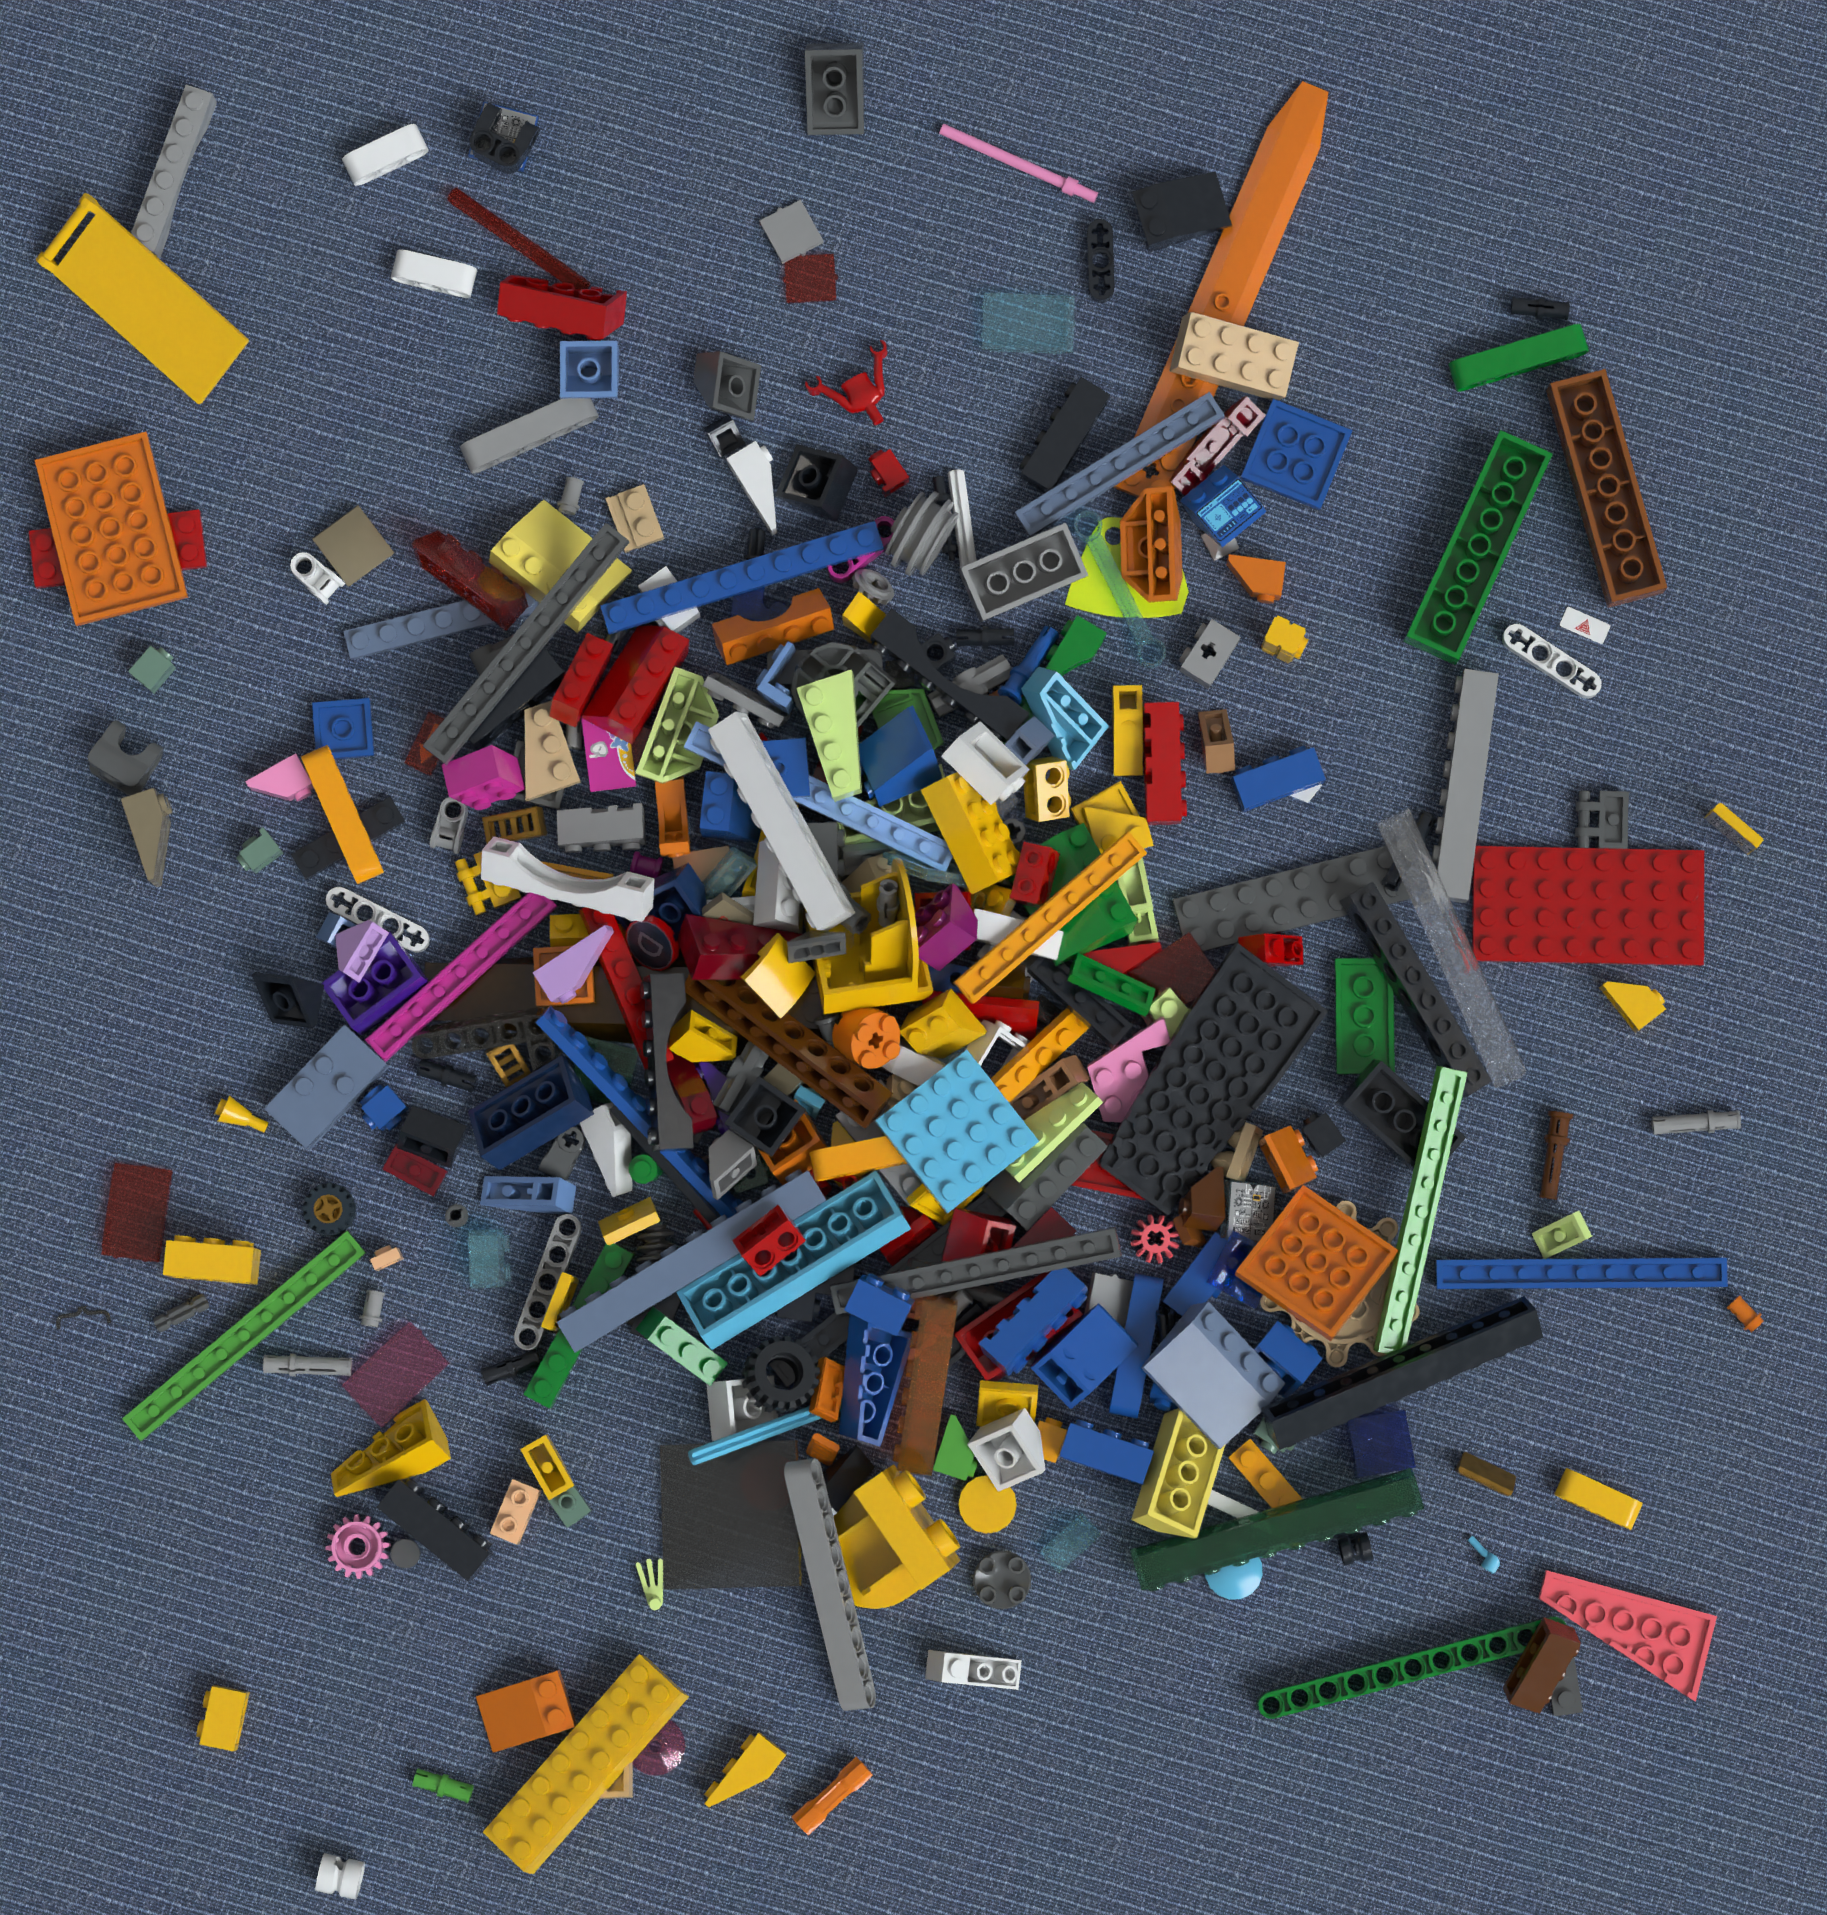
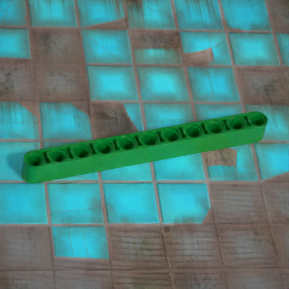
[1256,1616,1566,1719]

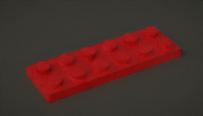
[29,509,207,589]

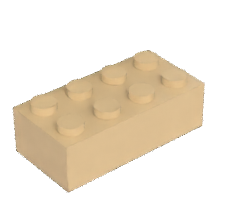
[1169,312,1299,400]

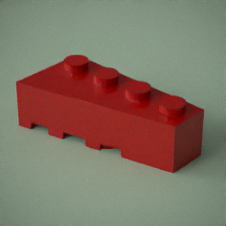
[1143,702,1187,825]

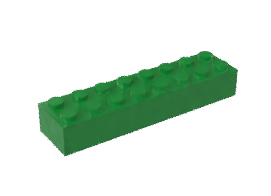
[1403,430,1553,665]

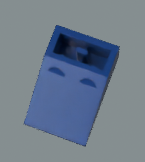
[1031,1303,1139,1409]

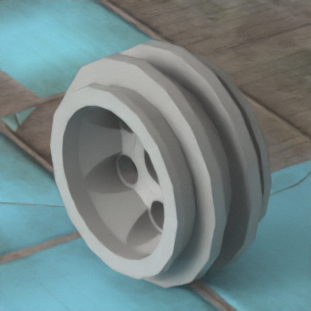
[885,491,959,577]

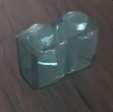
[468,1229,511,1289]

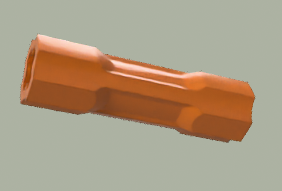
[791,1756,873,1836]

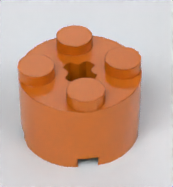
[832,1007,900,1069]

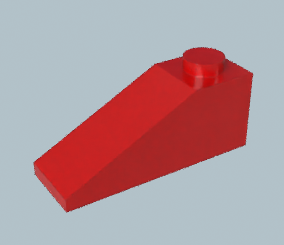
[1083,942,1162,975]

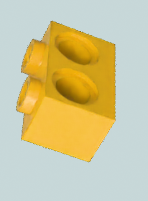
[1023,756,1071,822]

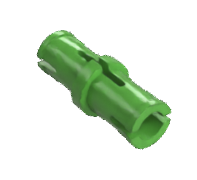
[412,1768,474,1803]

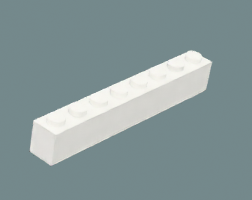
[708,712,856,931]

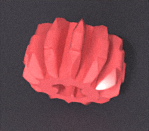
[1130,1215,1179,1264]

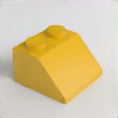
[900,988,987,1059]

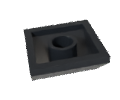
[252,972,324,1028]

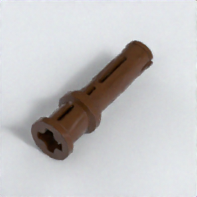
[1539,1111,1574,1200]

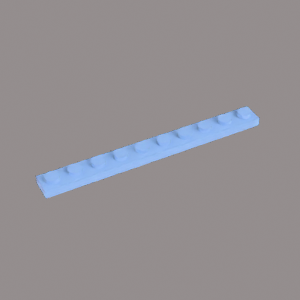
[684,721,953,874]

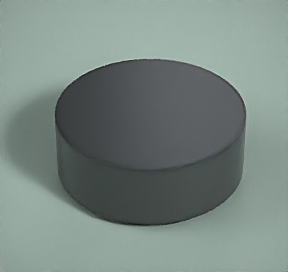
[391,1539,421,1568]

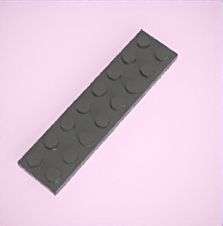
[1172,843,1411,956]

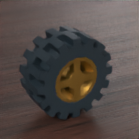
[302,1183,356,1236]

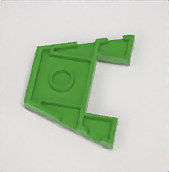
[855,689,944,799]

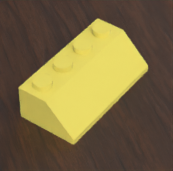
[1131,1408,1225,1539]

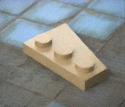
[524,700,581,802]

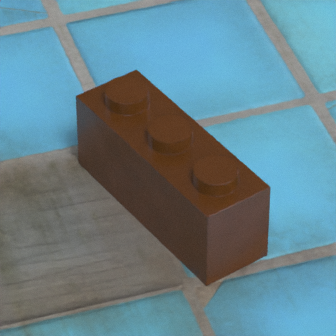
[1503,1617,1581,1714]

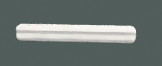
[948,469,976,568]

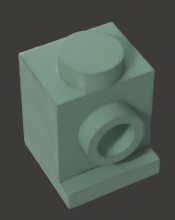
[236,827,283,874]

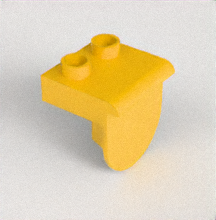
[803,858,933,1014]
[833,1464,961,1609]

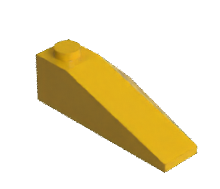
[331,1399,451,1497]

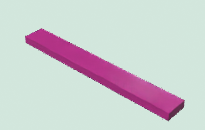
[365,892,557,1062]

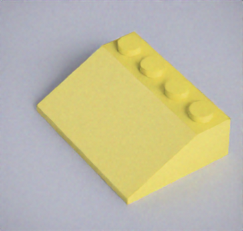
[489,500,632,633]

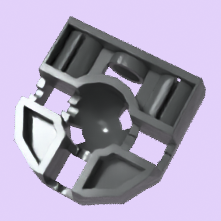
[791,642,897,728]

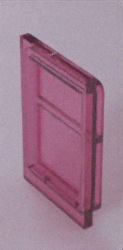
[342,1322,450,1428]

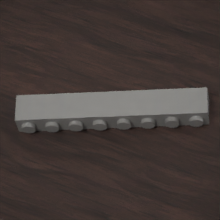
[1428,669,1499,903]

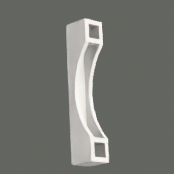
[481,836,654,922]

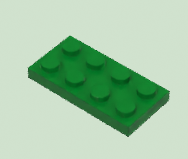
[1334,958,1395,1075]

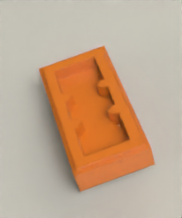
[809,1357,845,1422]

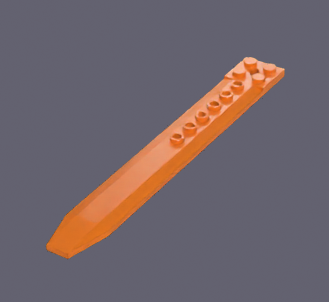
[1113,81,1329,498]

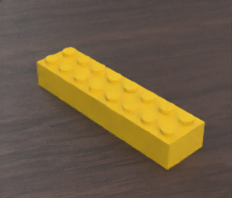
[483,1654,689,1874]

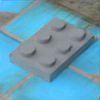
[703,672,792,728]

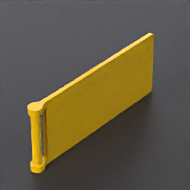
[36,193,249,404]

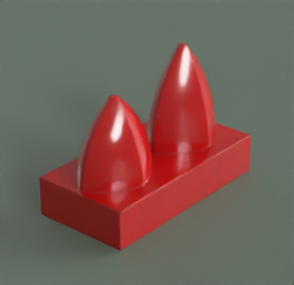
[879,1206,938,1266]

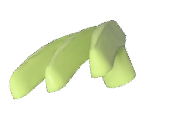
[636,1558,663,1610]

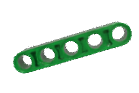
[1448,324,1590,392]

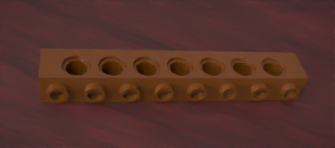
[685,973,893,1129]

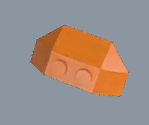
[1120,486,1183,603]

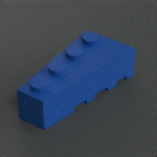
[978,1268,1088,1376]
[839,1315,914,1447]

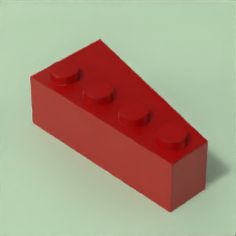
[497,275,627,341]

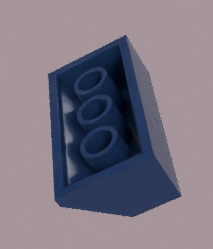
[468,1055,594,1170]

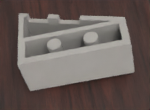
[557,803,646,853]

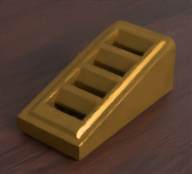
[482,806,547,844]
[485,1037,531,1088]

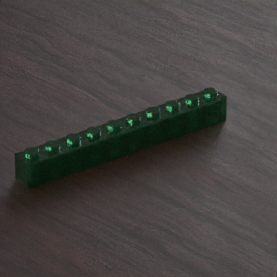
[1130,1468,1424,1591]

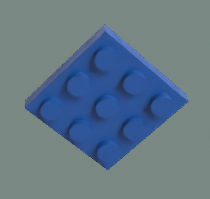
[1240,399,1353,511]

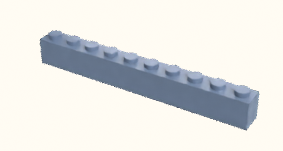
[556,1169,826,1353]

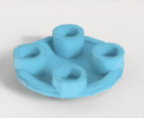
[1205,1541,1263,1600]

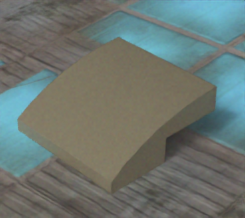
[312,505,394,587]

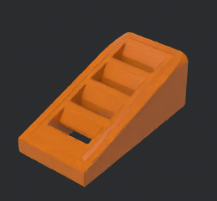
[806,1433,841,1466]

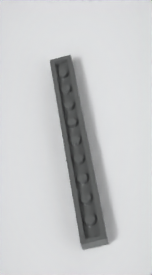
[423,523,629,766]
[830,1226,1122,1315]

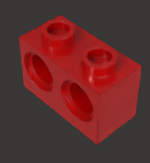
[1010,842,1060,908]
[732,1205,806,1276]

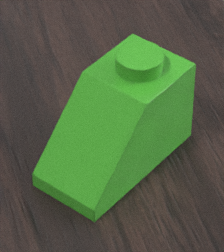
[933,1414,978,1481]

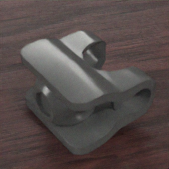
[87,720,163,796]

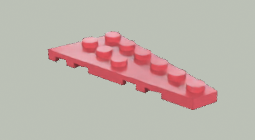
[1538,1570,1717,1702]

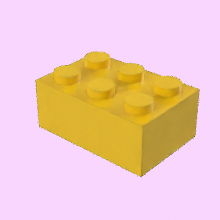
[163,1235,261,1285]

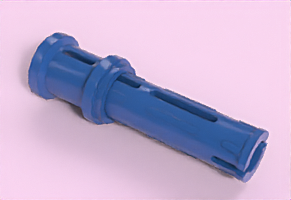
[998,626,1059,705]

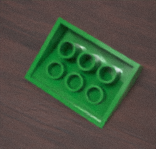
[1008,823,1138,966]

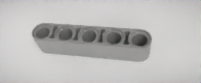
[460,398,599,474]
[514,1214,582,1351]

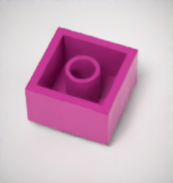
[441,745,525,810]

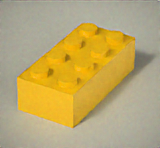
[921,772,1020,895]

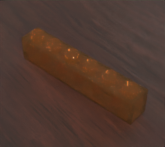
[893,1296,958,1476]

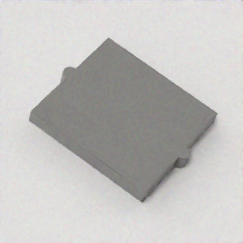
[759,200,824,264]
[1084,1273,1134,1330]

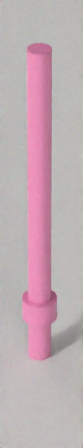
[939,124,1098,203]

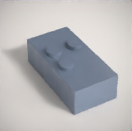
[264,1024,390,1151]

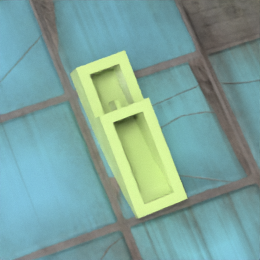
[1117,857,1159,946]

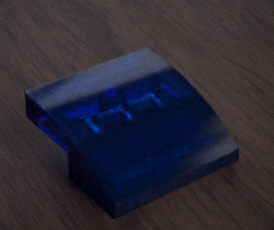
[1206,1230,1263,1309]

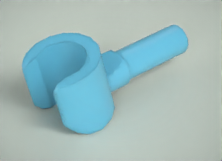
[1468,1536,1500,1574]

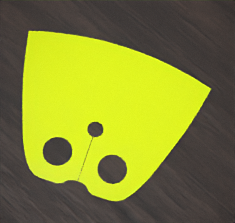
[1065,517,1189,618]

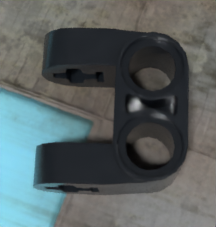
[469,103,540,174]

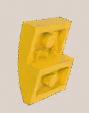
[741,933,816,1018]

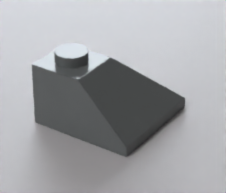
[693,351,761,421]

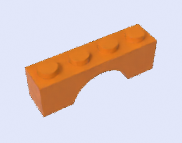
[712,588,834,665]

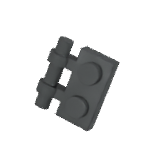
[1575,791,1629,849]

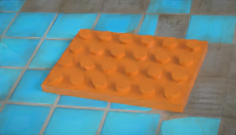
[35,432,189,626]

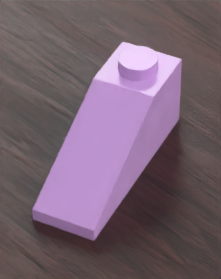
[533,925,614,1004]

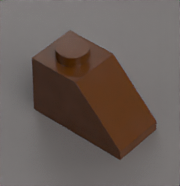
[1179,1166,1225,1231]

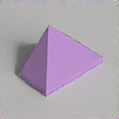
[335,920,389,982]

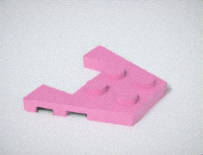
[1087,1016,1170,1123]

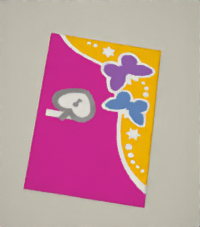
[581,718,636,792]

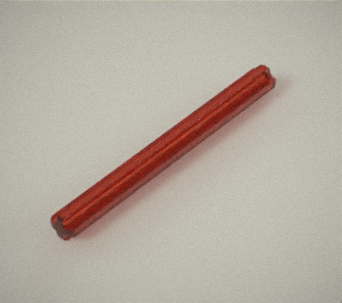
[447,188,591,290]

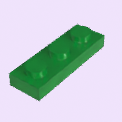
[1067,953,1156,1016]

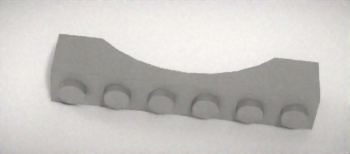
[131,85,217,259]

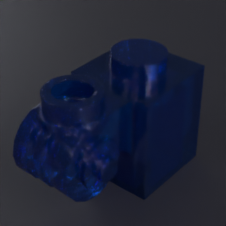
[730,587,788,621]

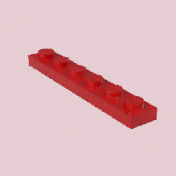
[579,907,674,1069]

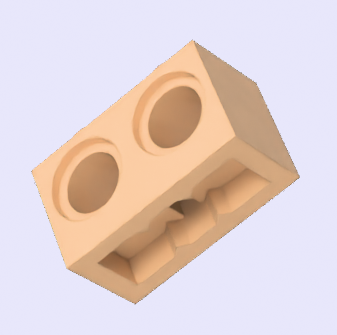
[490,1479,542,1545]

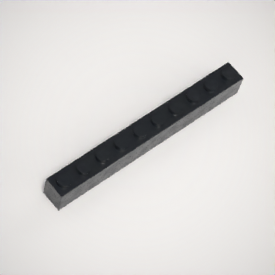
[1261,1296,1543,1450]

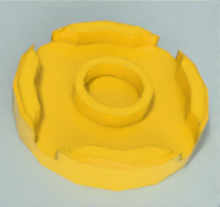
[958,1475,1017,1534]

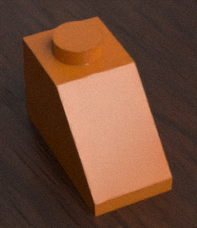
[1226,554,1286,604]

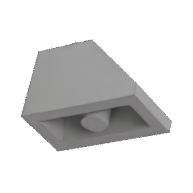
[709,1130,757,1200]

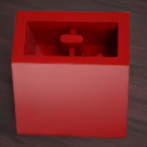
[941,1207,1016,1282]

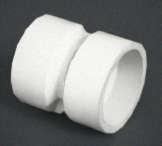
[315,1853,365,1900]

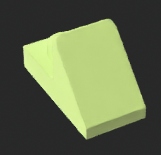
[1531,1211,1592,1259]

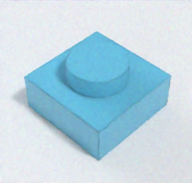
[793,1085,825,1119]

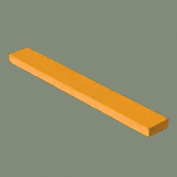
[954,831,1147,1004]

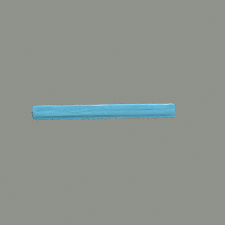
[688,1400,842,1465]

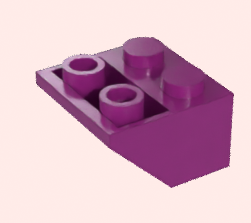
[915,883,978,971]

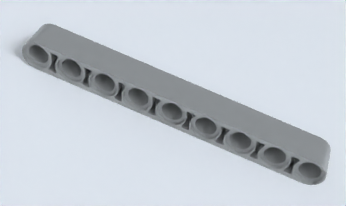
[784,1458,876,1711]

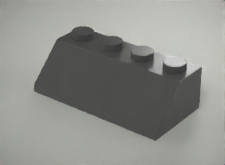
[983,1122,1108,1231]

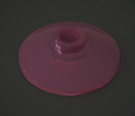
[633,1720,685,1776]

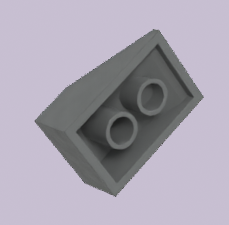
[805,43,864,135]

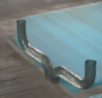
[56,1306,111,1329]

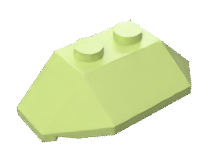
[635,667,719,784]

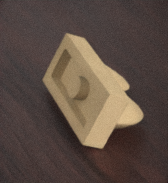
[1210,1122,1263,1183]

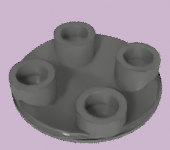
[973,1551,1031,1609]

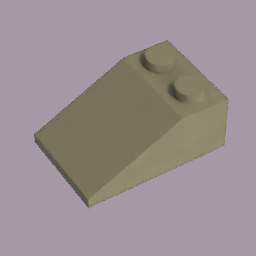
[121,788,173,887]

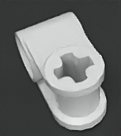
[290,552,345,605]

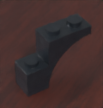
[777,1259,862,1323]

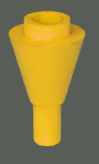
[214,1095,269,1133]

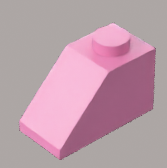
[245,753,314,801]

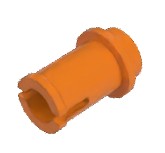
[1727,1295,1764,1333]

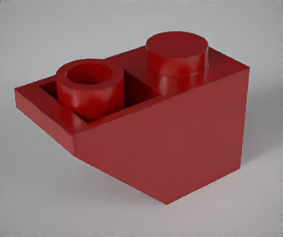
[1238,933,1304,967]

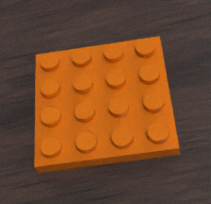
[1235,1185,1399,1341]

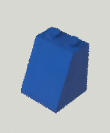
[858,705,943,807]
[699,771,761,843]

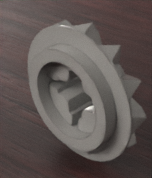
[852,569,894,605]

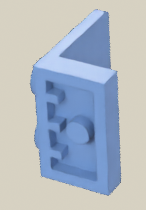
[756,641,796,715]

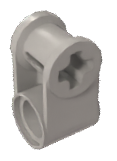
[429,797,468,854]

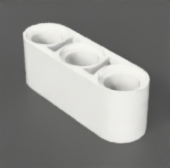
[342,124,428,186]
[391,250,477,298]

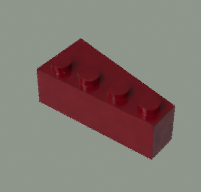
[677,914,808,980]

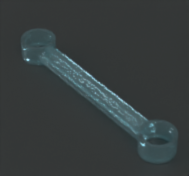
[1073,510,1166,669]

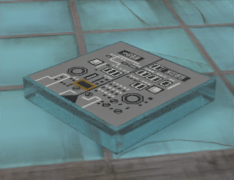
[1220,1180,1276,1243]

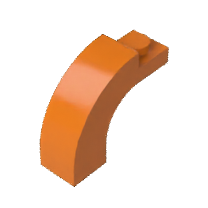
[655,776,690,857]

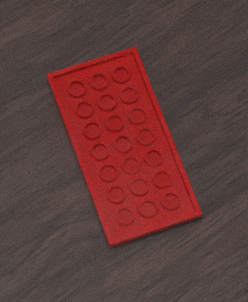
[1472,846,1704,966]

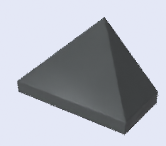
[787,930,846,963]

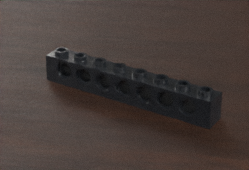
[1340,882,1492,1098]

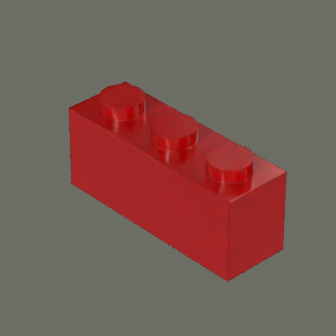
[549,633,613,728]

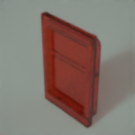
[101,1163,173,1262]

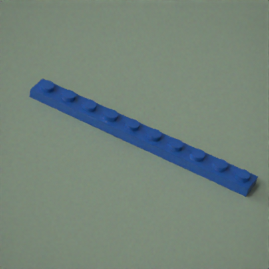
[600,521,884,635]
[535,1005,744,1219]
[1435,1258,1728,1289]

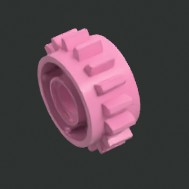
[325,1514,391,1579]

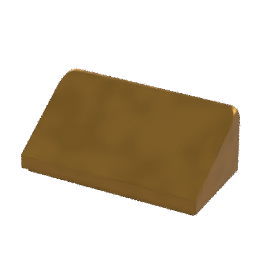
[1455,1452,1516,1496]

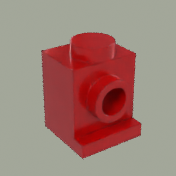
[868,449,909,498]

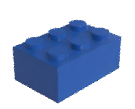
[1058,1419,1154,1485]

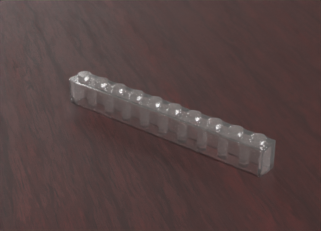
[1377,808,1527,1088]

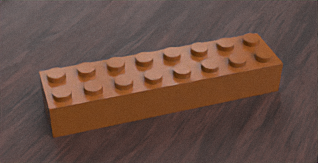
[1546,369,1668,608]

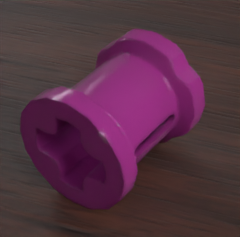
[630,851,664,879]

